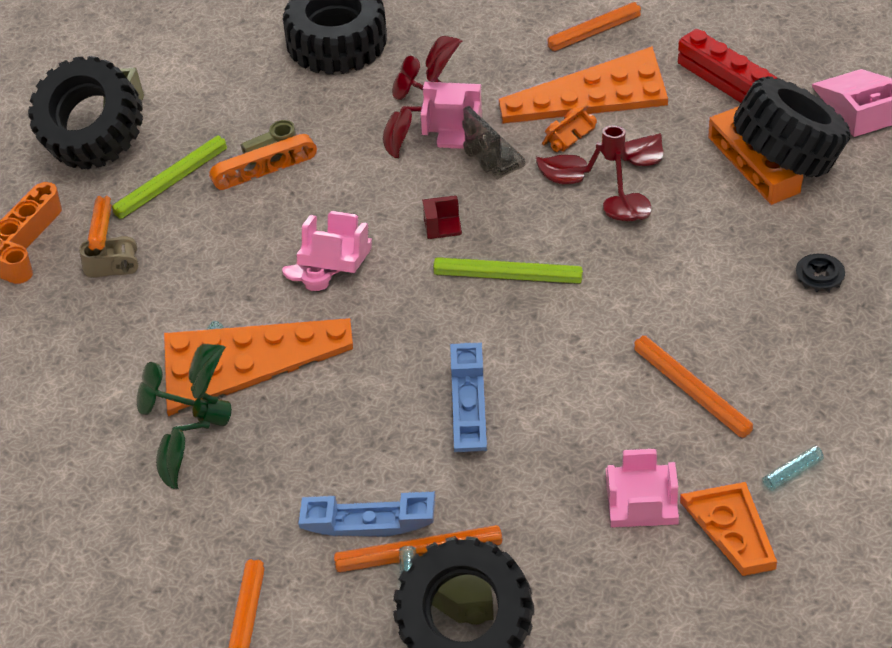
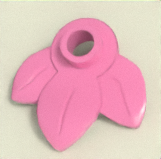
[282,264,340,291]

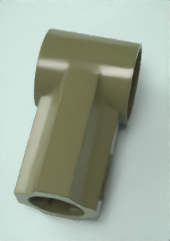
[240,120,296,165]

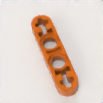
[209,134,317,190]

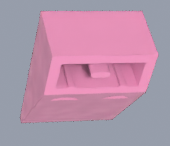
[812,69,892,137]

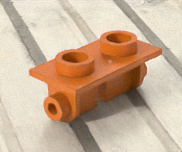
[542,102,597,152]

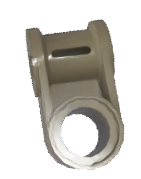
[79,236,138,278]

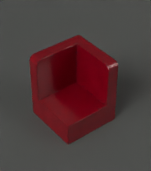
[422,195,462,239]

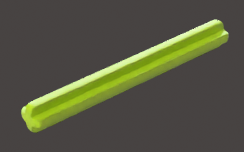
[112,135,227,219]
[433,257,583,284]

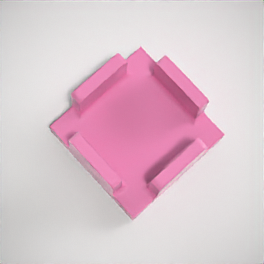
[421,82,482,149]
[297,211,372,273]
[606,449,679,528]

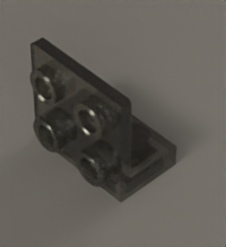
[462,106,525,179]

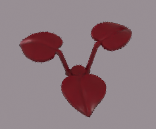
[383,36,463,158]
[536,125,664,221]

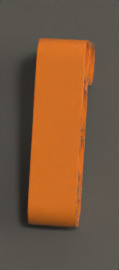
[0,182,62,284]

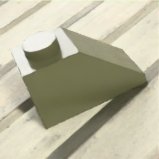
[432,575,494,625]

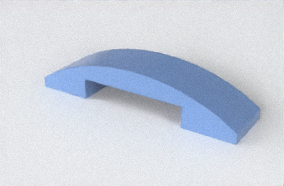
[450,342,487,452]
[298,492,435,537]

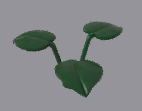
[136,344,232,489]

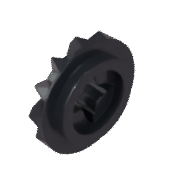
[796,253,845,293]

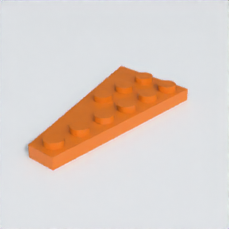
[499,46,668,124]
[164,318,353,416]

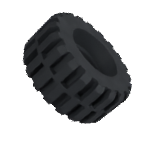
[283,0,387,75]
[28,56,143,169]
[734,76,850,177]
[393,536,534,648]

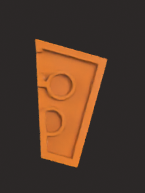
[680,482,777,576]

